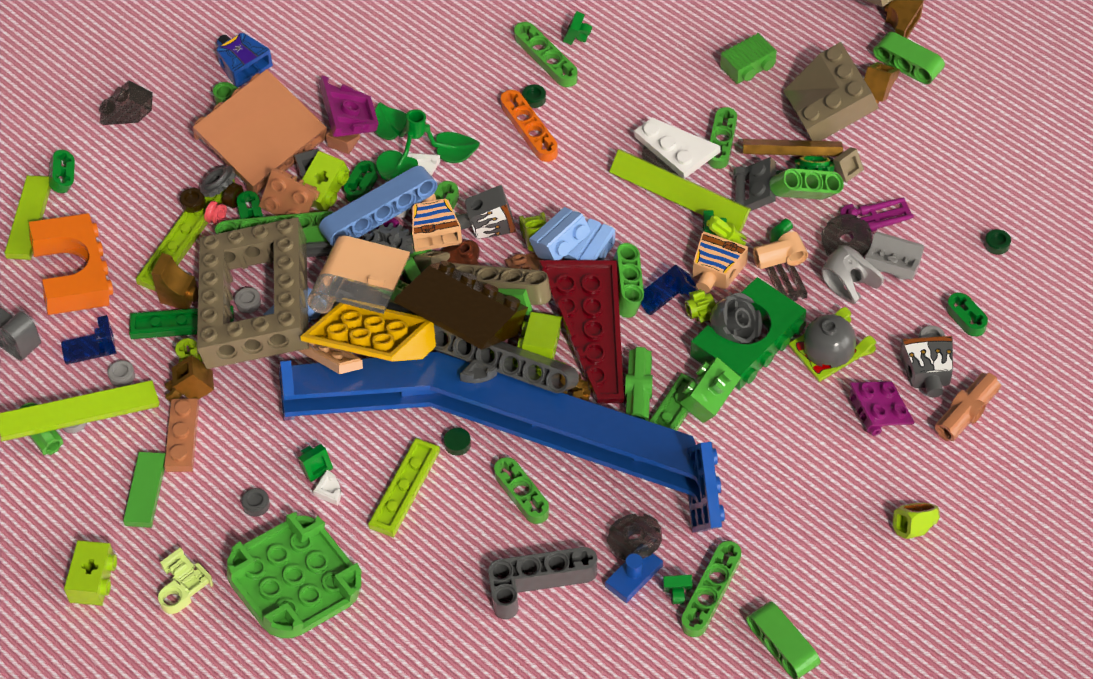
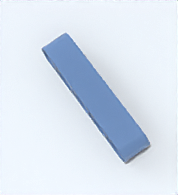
[319,166,437,247]

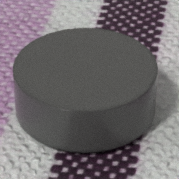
[242,488,270,517]

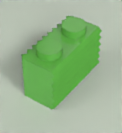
[720,33,777,84]

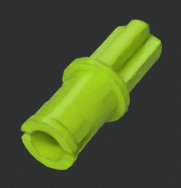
[706,216,747,245]

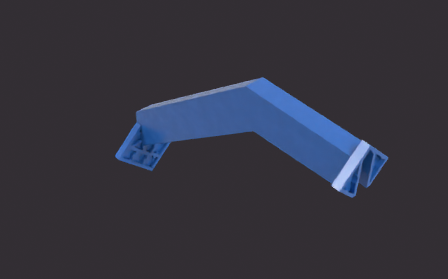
[278,352,725,533]

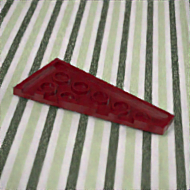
[539,260,624,403]

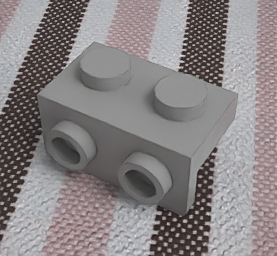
[865,232,924,280]

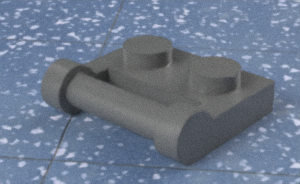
[733,157,776,211]

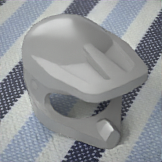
[821,245,884,304]

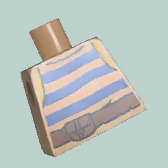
[412,194,462,252]
[693,231,748,293]

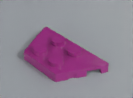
[319,75,379,137]

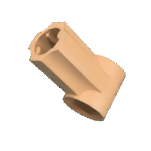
[753,231,808,269]

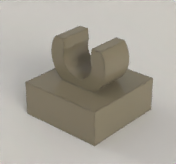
[832,147,864,183]

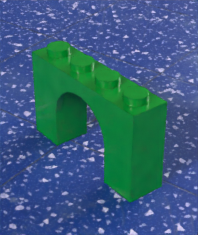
[690,277,807,390]

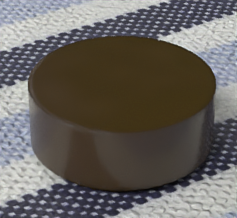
[222,182,244,208]
[179,188,206,213]

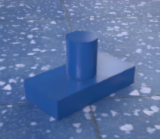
[605,545,663,604]

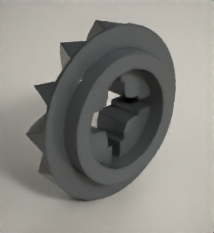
[200,166,236,197]

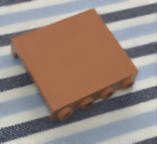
[193,69,327,194]

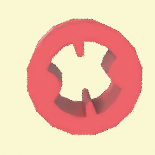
[204,201,227,225]

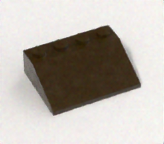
[394,261,528,350]

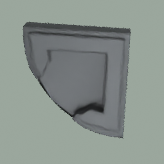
[460,359,497,383]

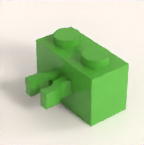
[679,357,741,423]

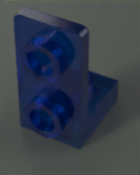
[641,265,699,315]
[61,315,117,365]

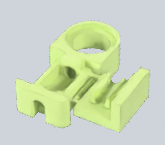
[158,548,213,614]

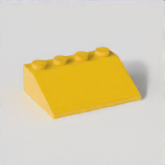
[301,300,436,362]

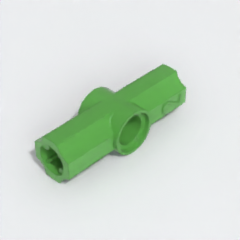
[625,347,653,421]

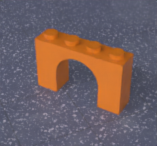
[29,213,113,315]

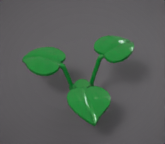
[375,102,480,181]

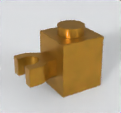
[165,355,214,402]

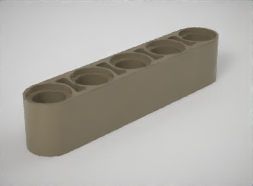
[452,263,552,305]

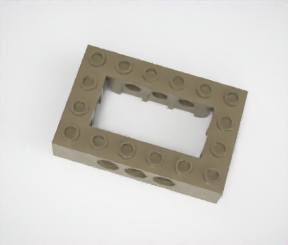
[197,217,309,369]

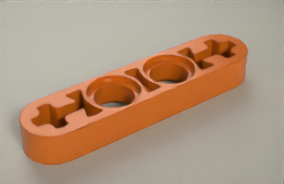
[501,90,558,162]

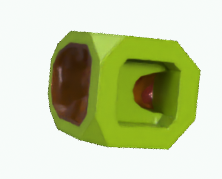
[893,503,940,539]

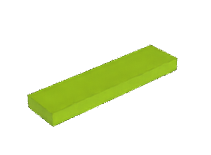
[5,175,51,260]
[368,438,440,538]

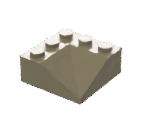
[783,42,879,141]

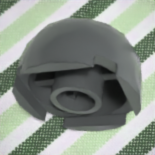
[710,293,762,344]
[804,314,856,368]

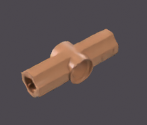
[935,372,1001,442]

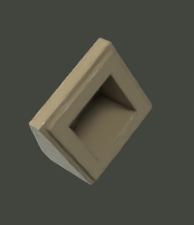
[414,250,450,273]

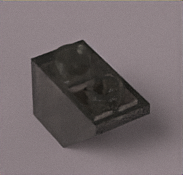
[99,80,153,125]

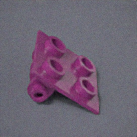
[849,381,915,436]

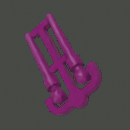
[840,197,914,242]

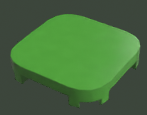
[227,512,362,638]

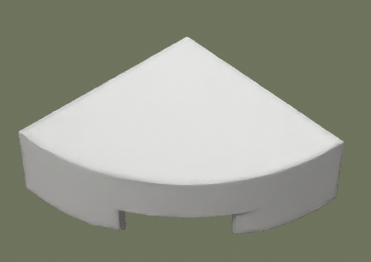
[313,470,341,506]

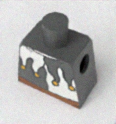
[456,185,516,239]
[899,336,953,398]

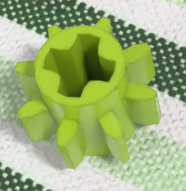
[685,289,716,323]

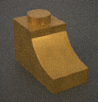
[884,0,924,39]
[864,62,900,104]
[151,253,198,309]

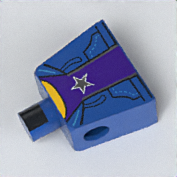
[216,33,273,87]

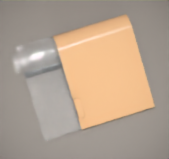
[307,236,410,314]

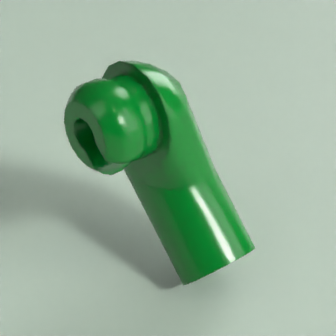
[769,218,793,243]

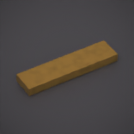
[743,139,843,156]

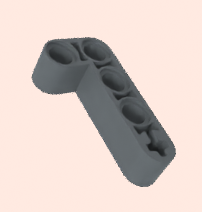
[0,308,41,361]
[488,547,597,619]

